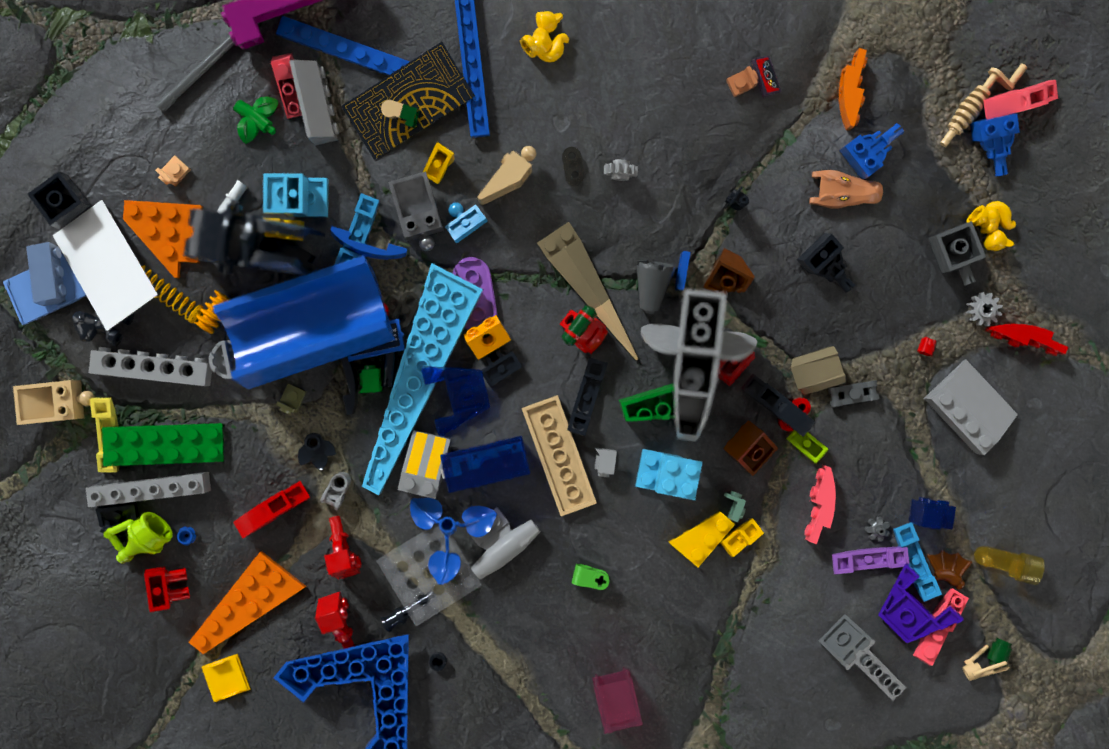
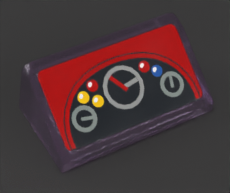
[750,56,781,98]

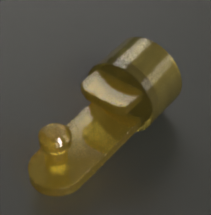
[974,546,1045,585]

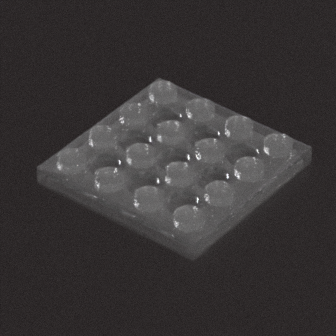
[376,524,482,626]

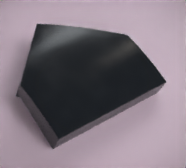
[95,502,139,543]

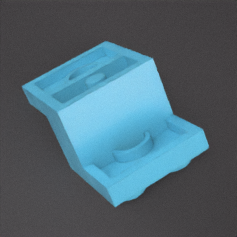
[263,173,328,217]
[635,449,702,500]

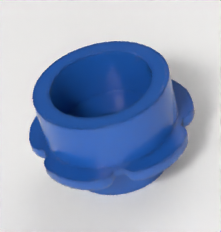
[177,526,196,545]

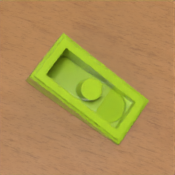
[787,430,829,465]

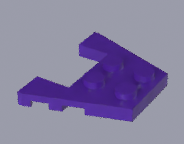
[878,563,964,643]

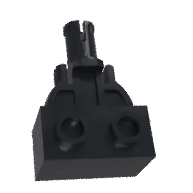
[797,233,855,292]

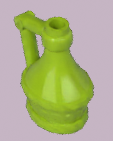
[103,512,173,564]

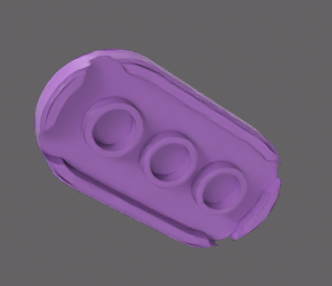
[452,257,497,330]

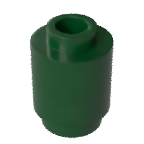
[987,638,1012,668]

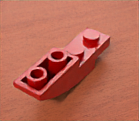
[985,324,1069,356]
[233,481,311,539]

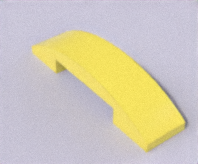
[90,398,119,472]

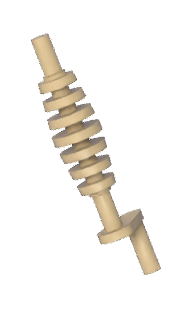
[940,64,1027,147]

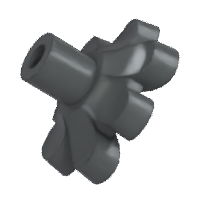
[865,516,890,542]

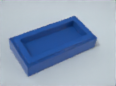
[675,251,691,291]

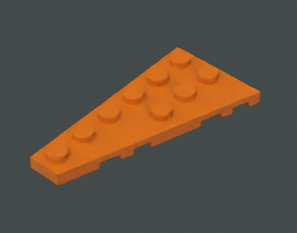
[188,551,306,654]

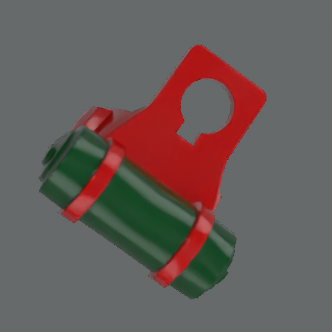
[560,305,608,354]

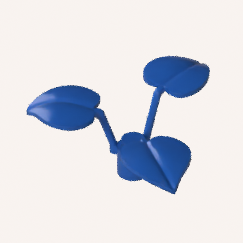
[410,498,497,585]

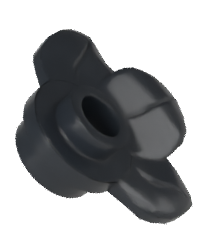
[298,433,336,470]

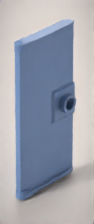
[3,254,87,326]

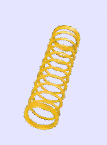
[138,261,204,323]

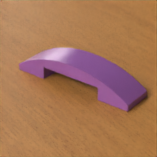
[832,547,909,574]

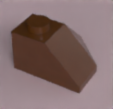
[703,248,755,295]

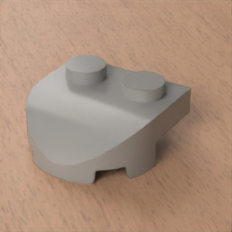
[209,340,236,379]

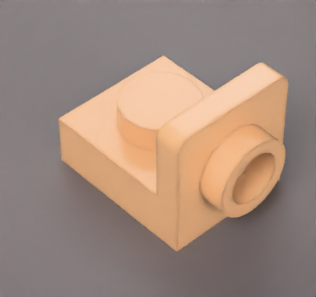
[156,155,191,186]

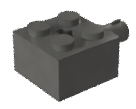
[928,221,986,286]

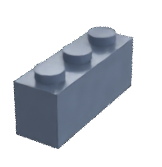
[26,242,67,306]

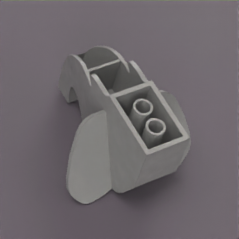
[641,290,757,442]

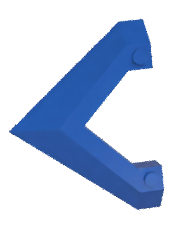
[274,634,409,749]

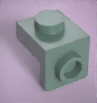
[724,491,746,522]

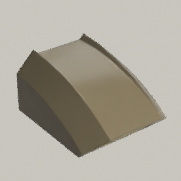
[791,346,846,395]

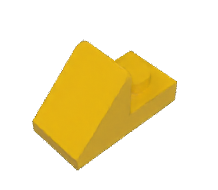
[423,142,454,184]

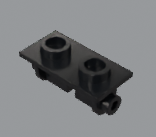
[725,186,749,211]

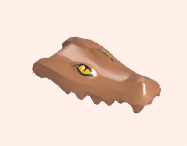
[809,170,883,209]

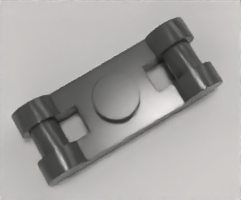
[828,380,880,407]

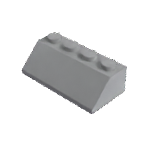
[290,60,339,146]

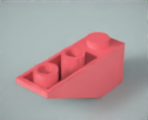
[270,53,302,119]

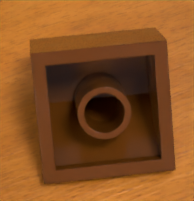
[723,420,778,476]

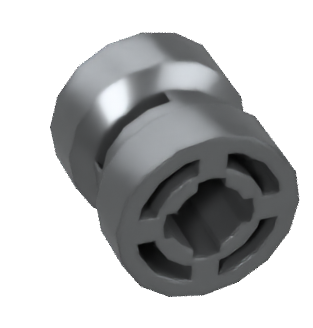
[681,366,705,392]

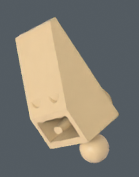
[477,146,536,205]
[13,380,95,425]

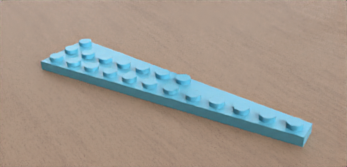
[362,263,483,495]

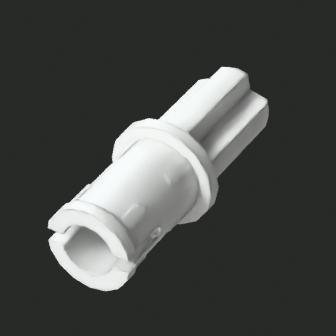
[217,180,248,213]

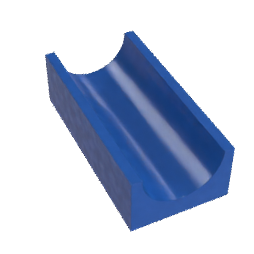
[213,256,395,389]

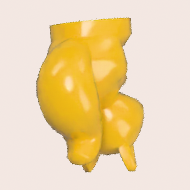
[520,11,569,63]
[967,201,1016,251]

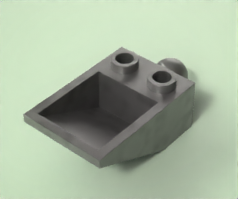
[388,171,444,251]

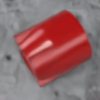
[917,337,937,356]

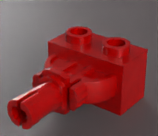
[324,516,362,580]
[315,591,355,649]

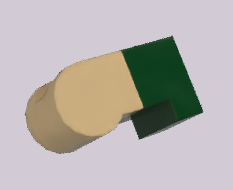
[381,100,420,129]

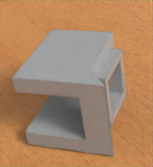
[595,448,617,477]

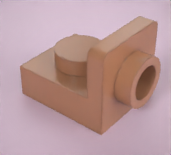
[726,66,758,97]

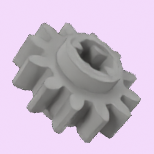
[604,159,638,181]
[966,292,1003,326]

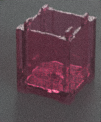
[592,667,643,734]

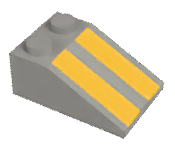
[398,430,451,499]

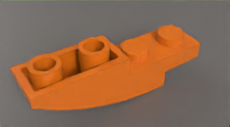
[839,48,868,131]

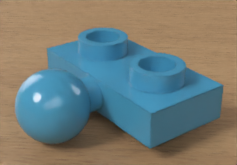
[445,203,487,243]

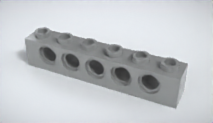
[89,347,212,386]
[86,472,211,507]

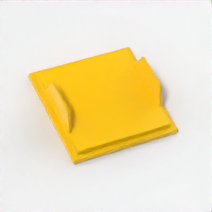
[201,653,250,702]

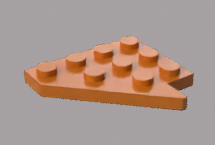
[123,200,203,278]

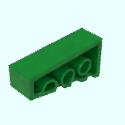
[619,383,675,422]

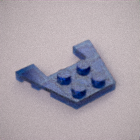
[421,366,490,437]

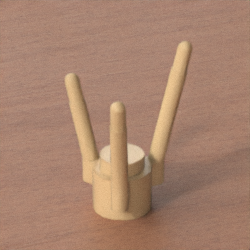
[962,645,1010,681]

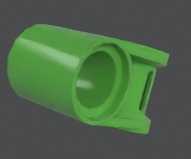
[572,564,609,590]

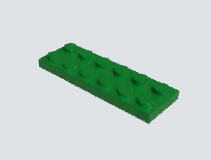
[102,423,224,466]

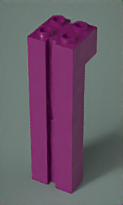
[221,0,323,50]

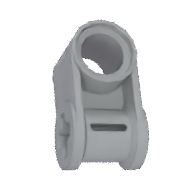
[320,472,351,510]

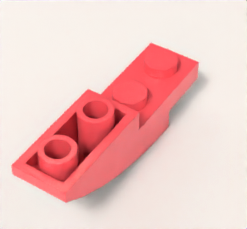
[983,80,1058,119]
[804,465,836,544]
[913,588,969,666]

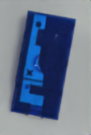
[440,435,531,493]

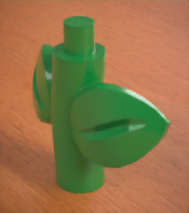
[233,97,278,144]

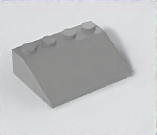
[924,359,1018,455]

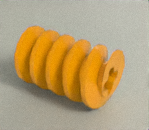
[193,290,231,334]

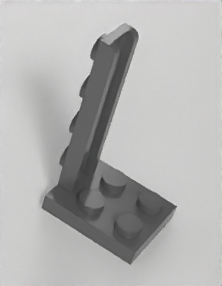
[819,614,906,701]

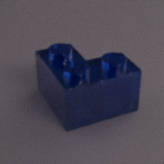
[909,497,956,530]

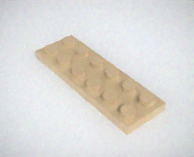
[522,395,597,516]

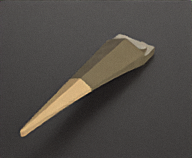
[537,222,638,360]

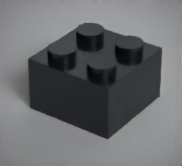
[27,171,91,229]

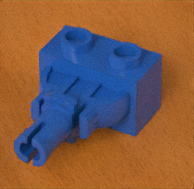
[970,113,1020,176]
[839,123,904,179]

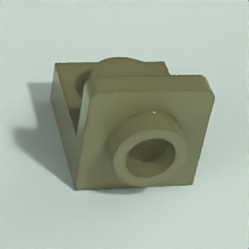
[276,383,307,414]

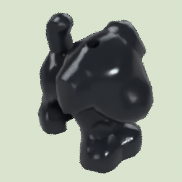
[72,302,134,347]

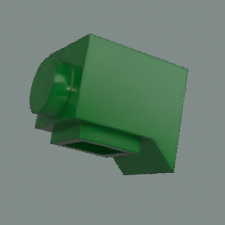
[359,365,383,393]

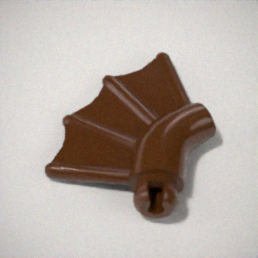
[927,550,972,590]

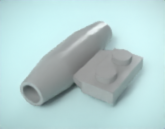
[470,507,541,580]

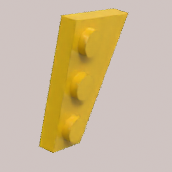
[669,511,735,567]

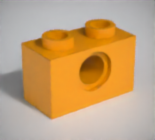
[464,315,511,360]

